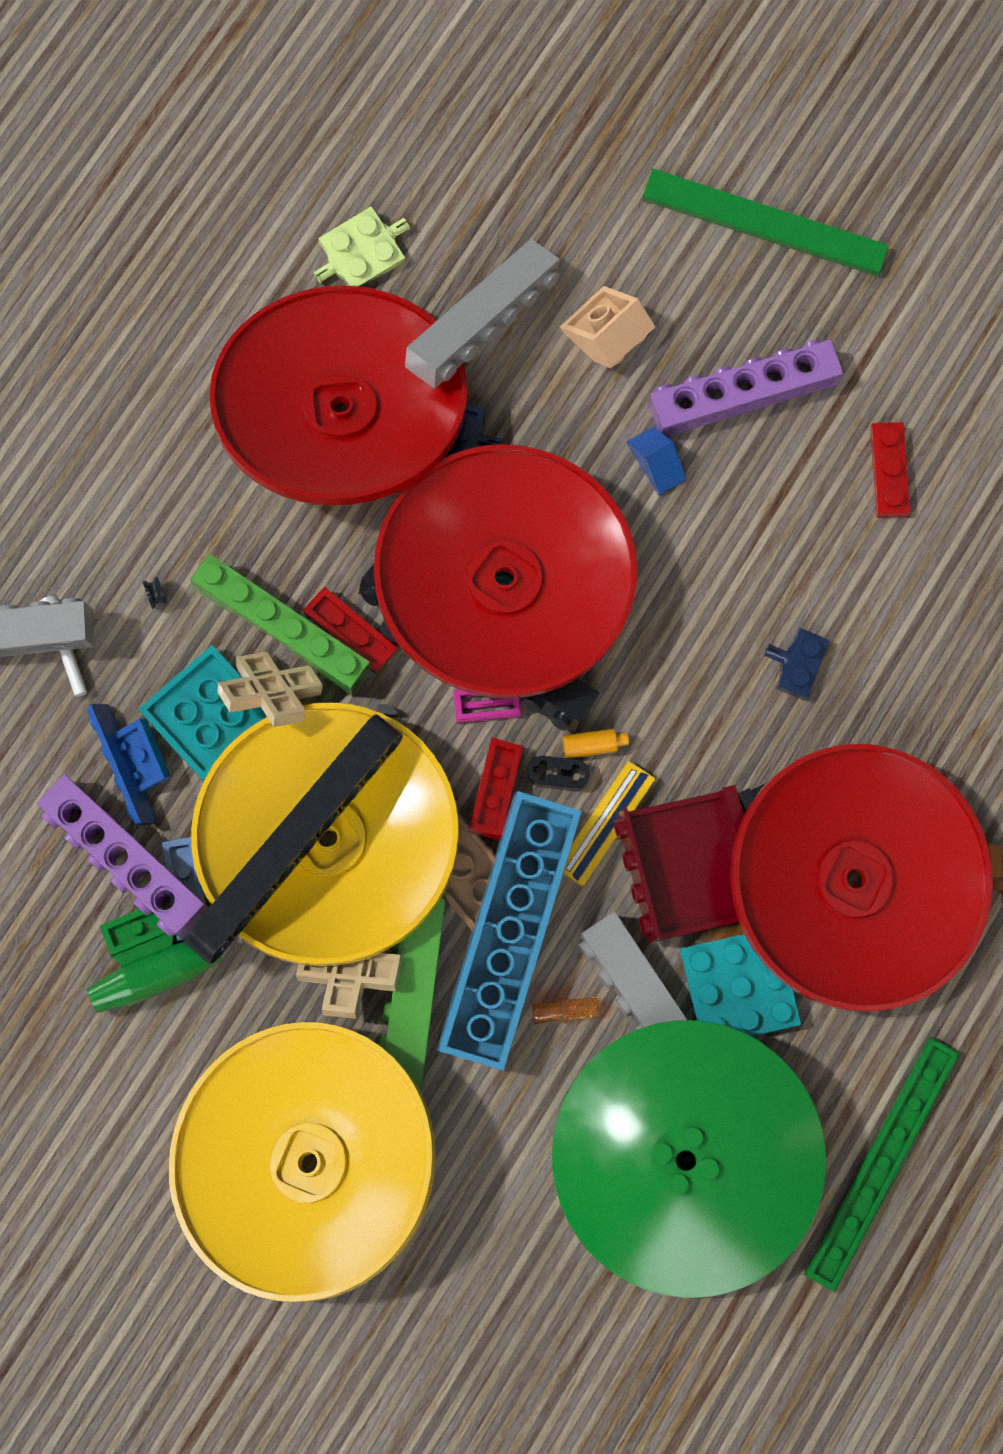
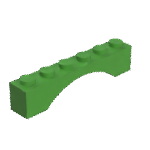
[190,554,371,696]

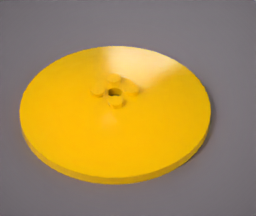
[191,703,459,966]
[169,1022,436,1303]

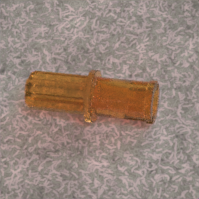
[532,997,599,1025]

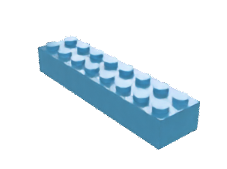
[436,791,582,1071]

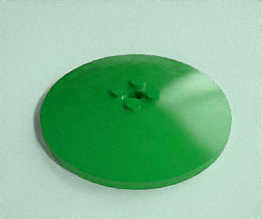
[552,1020,826,1298]

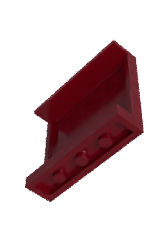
[614,785,744,944]

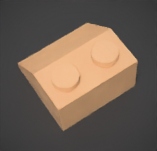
[560,286,655,368]

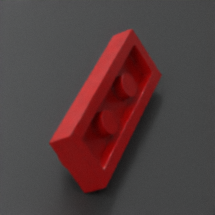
[870,422,910,518]
[303,587,398,675]
[467,737,523,840]

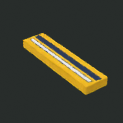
[563,761,656,888]

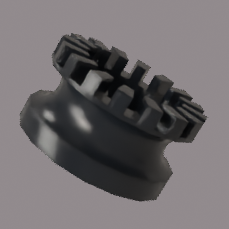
[142,576,168,609]

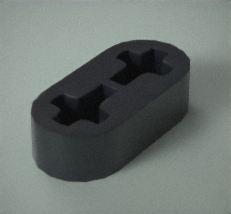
[527,756,590,791]

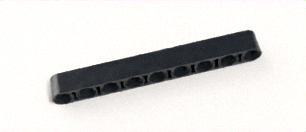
[184,714,403,965]

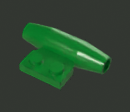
[87,902,222,1013]

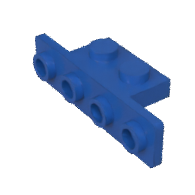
[87,704,171,825]

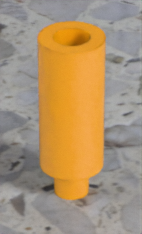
[562,729,629,759]

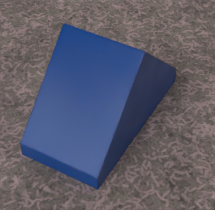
[627,427,686,496]

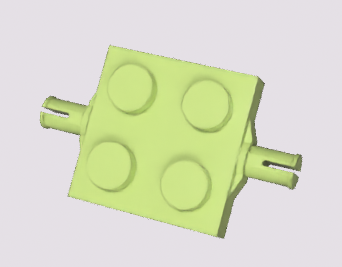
[313,207,410,287]

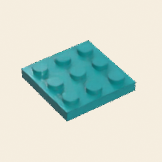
[138,645,267,782]
[679,934,801,1036]

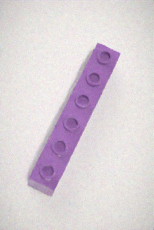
[648,339,843,437]
[37,774,209,939]

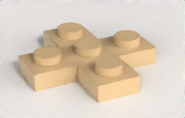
[217,651,322,727]
[296,953,403,1019]

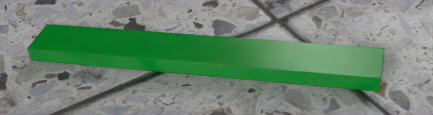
[642,168,889,277]
[803,1037,960,1293]

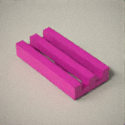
[453,689,521,724]

